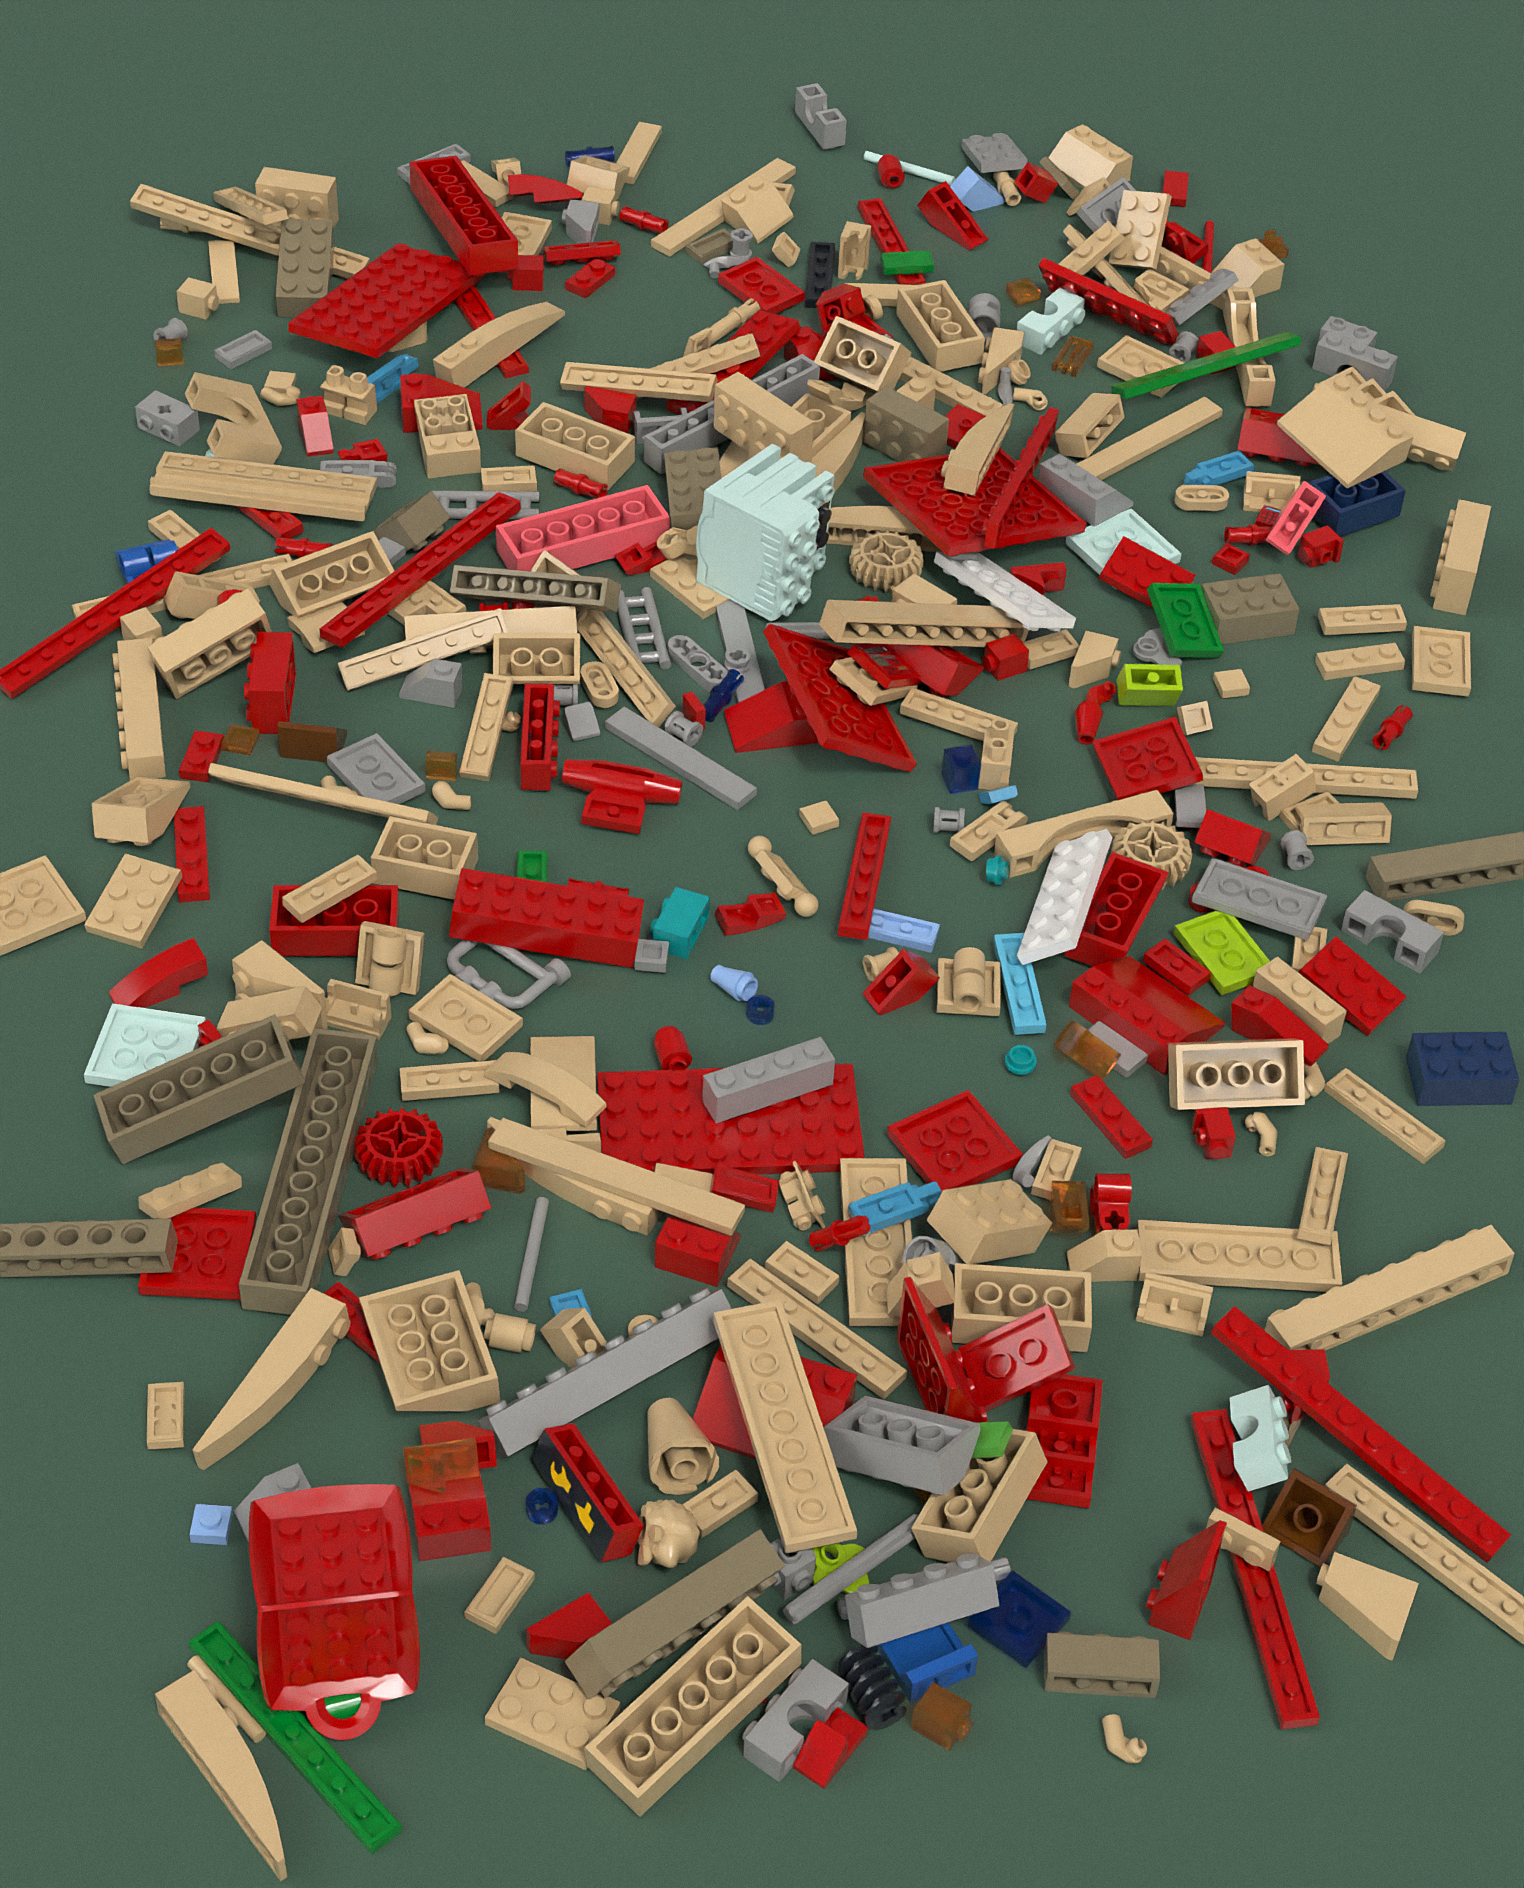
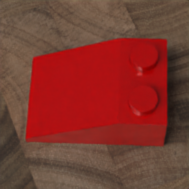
[400,373,483,433]
[724,681,818,753]
[406,1464,492,1561]
[1146,1520,1227,1640]

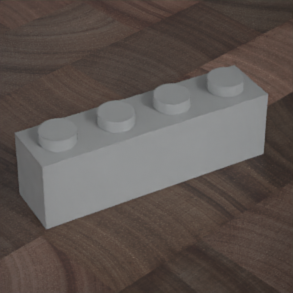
[702,1037,835,1123]
[845,1553,999,1648]

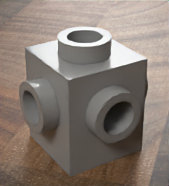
[771,1539,816,1600]

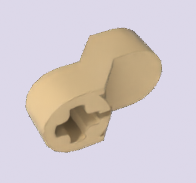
[657,525,698,559]

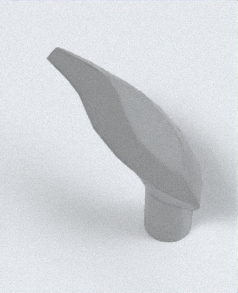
[704,256,750,279]
[998,367,1014,406]
[1013,1135,1052,1187]

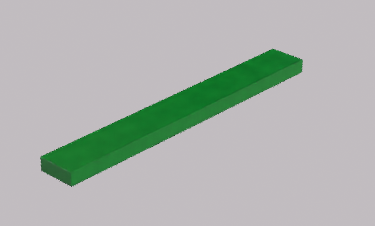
[1111,332,1301,399]
[188,1620,402,1855]

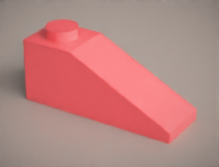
[1266,481,1326,556]

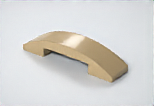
[208,240,240,304]
[807,380,874,411]
[485,1052,606,1127]

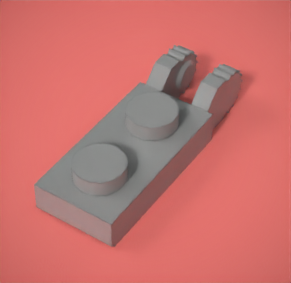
[320,460,397,488]

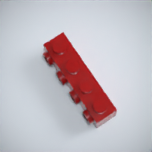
[520,683,560,790]

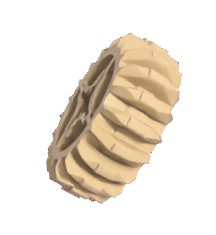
[849,530,924,593]
[1110,820,1192,890]

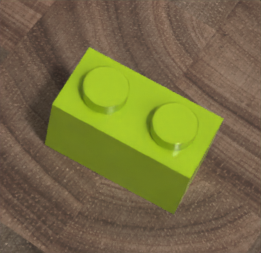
[1116,664,1183,706]

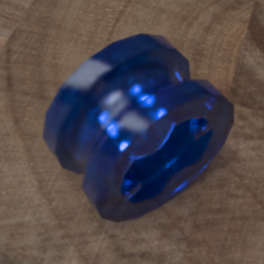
[746,995,775,1025]
[526,1488,558,1525]

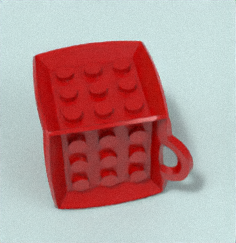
[249,1484,420,1740]

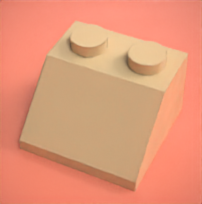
[567,155,630,200]
[721,174,794,244]
[1212,238,1285,297]

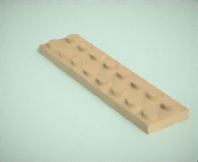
[713,1300,857,1553]

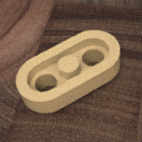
[1175,485,1229,511]
[580,661,619,708]
[1403,900,1464,936]

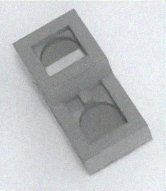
[1173,784,1206,828]

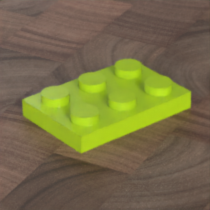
[1173,910,1270,995]

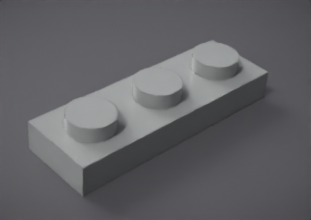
[1165,268,1239,325]

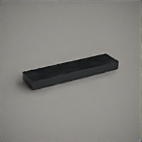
[805,242,835,308]

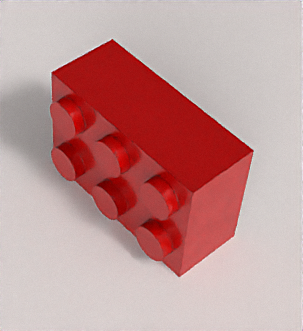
[244,632,297,734]

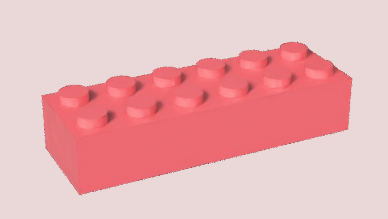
[496,485,670,571]

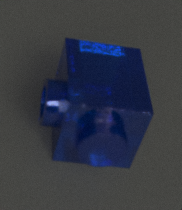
[941,744,981,794]

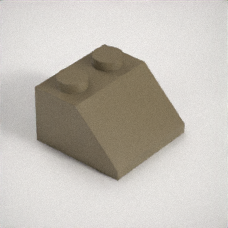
[372,490,451,552]

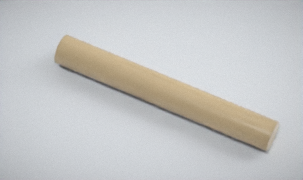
[187,1655,266,1743]

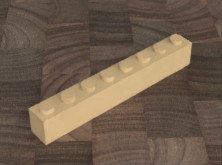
[819,600,1029,647]
[1265,1225,1515,1351]

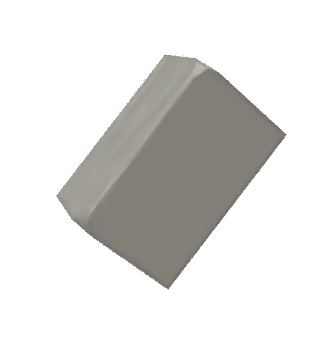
[564,702,600,742]

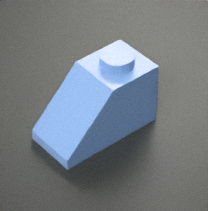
[950,166,1006,212]

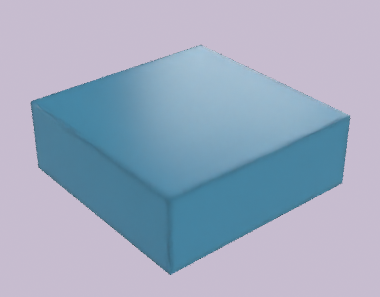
[978,785,1018,804]
[549,1289,592,1318]

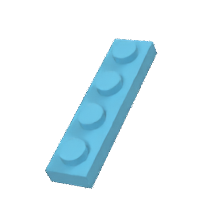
[993,933,1047,1035]

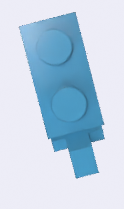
[367,354,419,403]
[1183,451,1255,485]
[848,1181,942,1236]

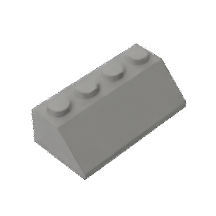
[823,1396,981,1495]

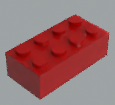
[269,885,400,956]

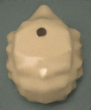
[638,1500,700,1568]

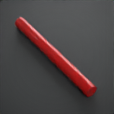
[1202,220,1214,274]

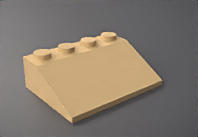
[1277,374,1413,488]
[359,1270,500,1411]

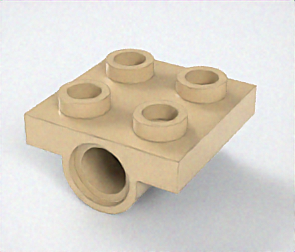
[355,921,425,996]
[937,947,1000,1016]

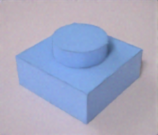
[189,1504,233,1545]

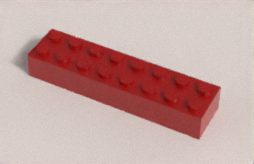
[410,155,518,276]

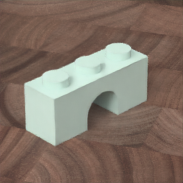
[1017,288,1085,355]
[1230,1385,1291,1492]

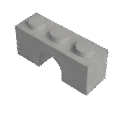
[795,83,847,149]
[1312,331,1398,391]
[1341,890,1444,974]
[742,1659,849,1783]

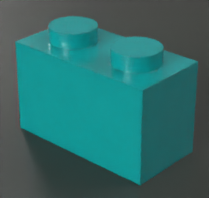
[649,887,710,959]

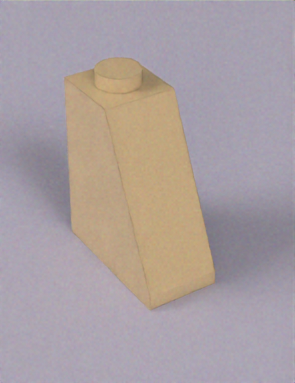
[1316,1552,1419,1661]

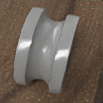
[724,647,750,675]

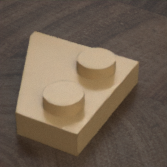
[1134,269,1190,313]

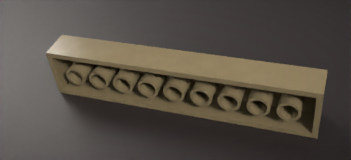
[239,1028,379,1315]

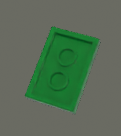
[1147,583,1224,658]

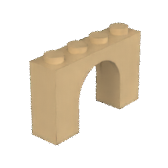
[185,372,282,465]

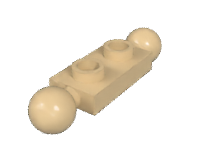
[748,836,819,917]

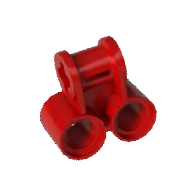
[1090,1173,1132,1234]

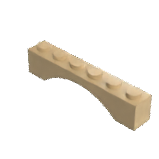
[1223,288,1276,407]
[994,790,1173,878]

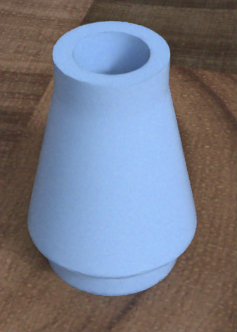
[710,965,758,1001]

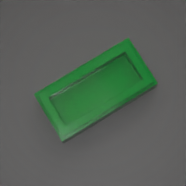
[880,251,934,275]

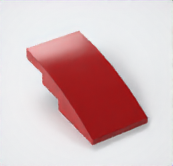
[1026,1374,1103,1508]

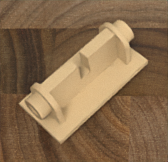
[779,1161,826,1231]

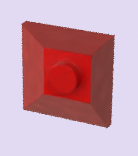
[784,326,838,381]

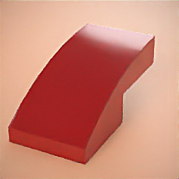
[614,541,668,575]
[715,893,787,936]

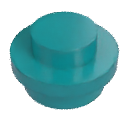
[986,855,1009,885]
[1005,1045,1037,1075]

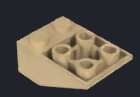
[414,394,481,478]

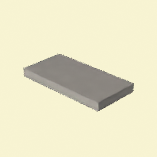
[1192,858,1327,940]

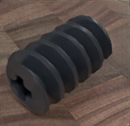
[838,1645,907,1730]

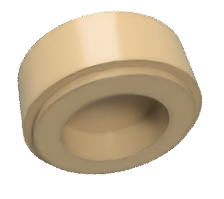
[863,295,883,321]

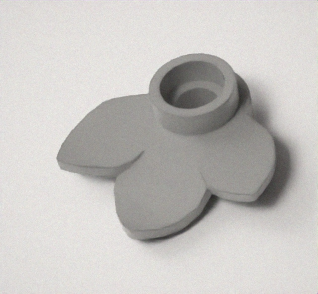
[1133,628,1182,666]

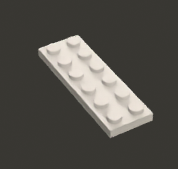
[934,552,1076,631]
[1017,829,1113,965]

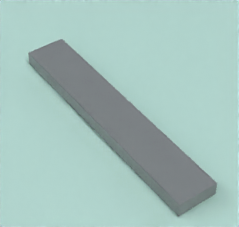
[716,600,765,703]
[605,706,757,810]

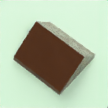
[278,721,348,763]
[1262,1468,1357,1567]

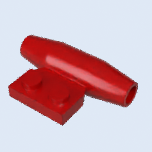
[562,759,682,834]

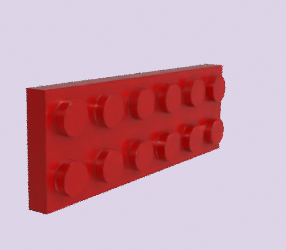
[1038,257,1179,345]
[665,310,801,414]

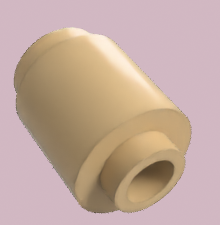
[484,1313,536,1353]

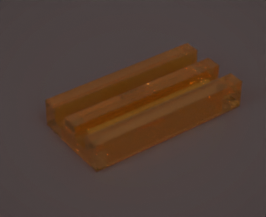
[1052,336,1094,377]

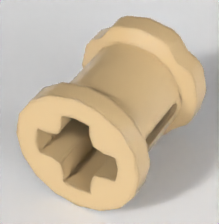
[863,947,899,982]

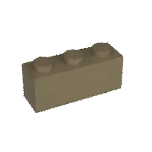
[1044,1631,1160,1698]

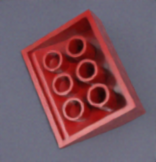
[1237,407,1326,470]
[1069,956,1225,1075]
[897,1277,988,1423]
[693,1344,857,1459]

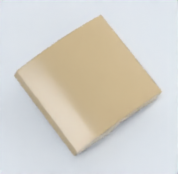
[287,602,365,653]

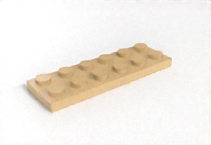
[840,1158,912,1326]
[1136,1220,1342,1292]

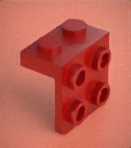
[1161,221,1209,264]

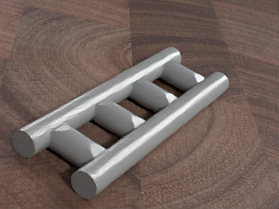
[432,491,539,519]
[617,587,671,669]

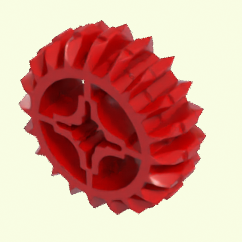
[354,1106,444,1188]

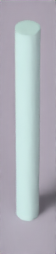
[863,151,955,185]

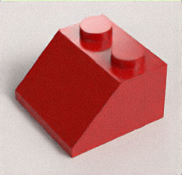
[1194,809,1272,868]
[655,1216,741,1287]

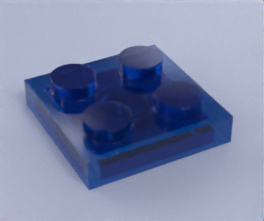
[967,1570,1071,1668]

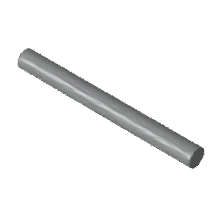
[514,1197,549,1312]

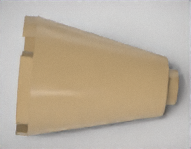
[648,1398,719,1495]

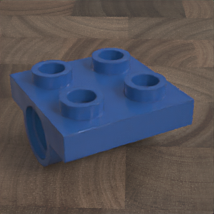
[115,539,178,584]

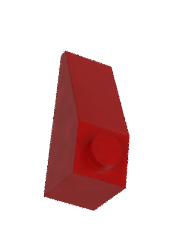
[917,181,989,251]
[1231,985,1329,1067]

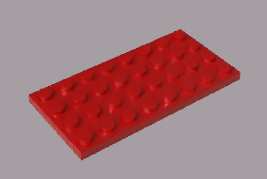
[288,243,484,358]
[597,1064,865,1175]

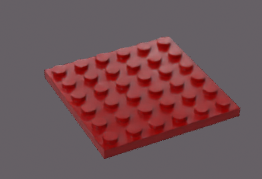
[863,448,1086,557]

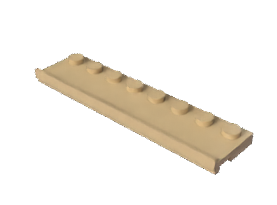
[150,451,377,521]

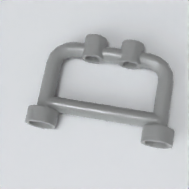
[447,939,571,1009]

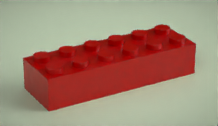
[449,868,644,968]

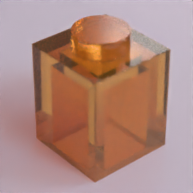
[911,1682,973,1751]

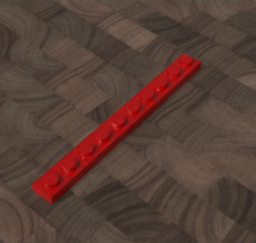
[981,407,1059,548]
[319,492,521,648]
[0,527,230,699]
[1211,1306,1511,1563]
[1191,1409,1320,1730]

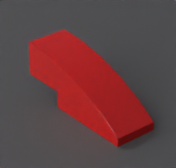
[508,174,584,204]
[109,938,208,1008]

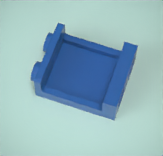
[877,1622,978,1703]

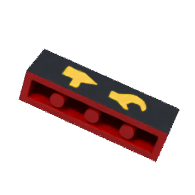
[532,1423,644,1562]

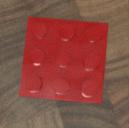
[1092,716,1203,800]
[887,1090,1023,1194]
[138,1208,257,1300]

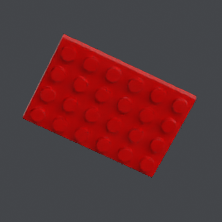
[763,623,917,772]

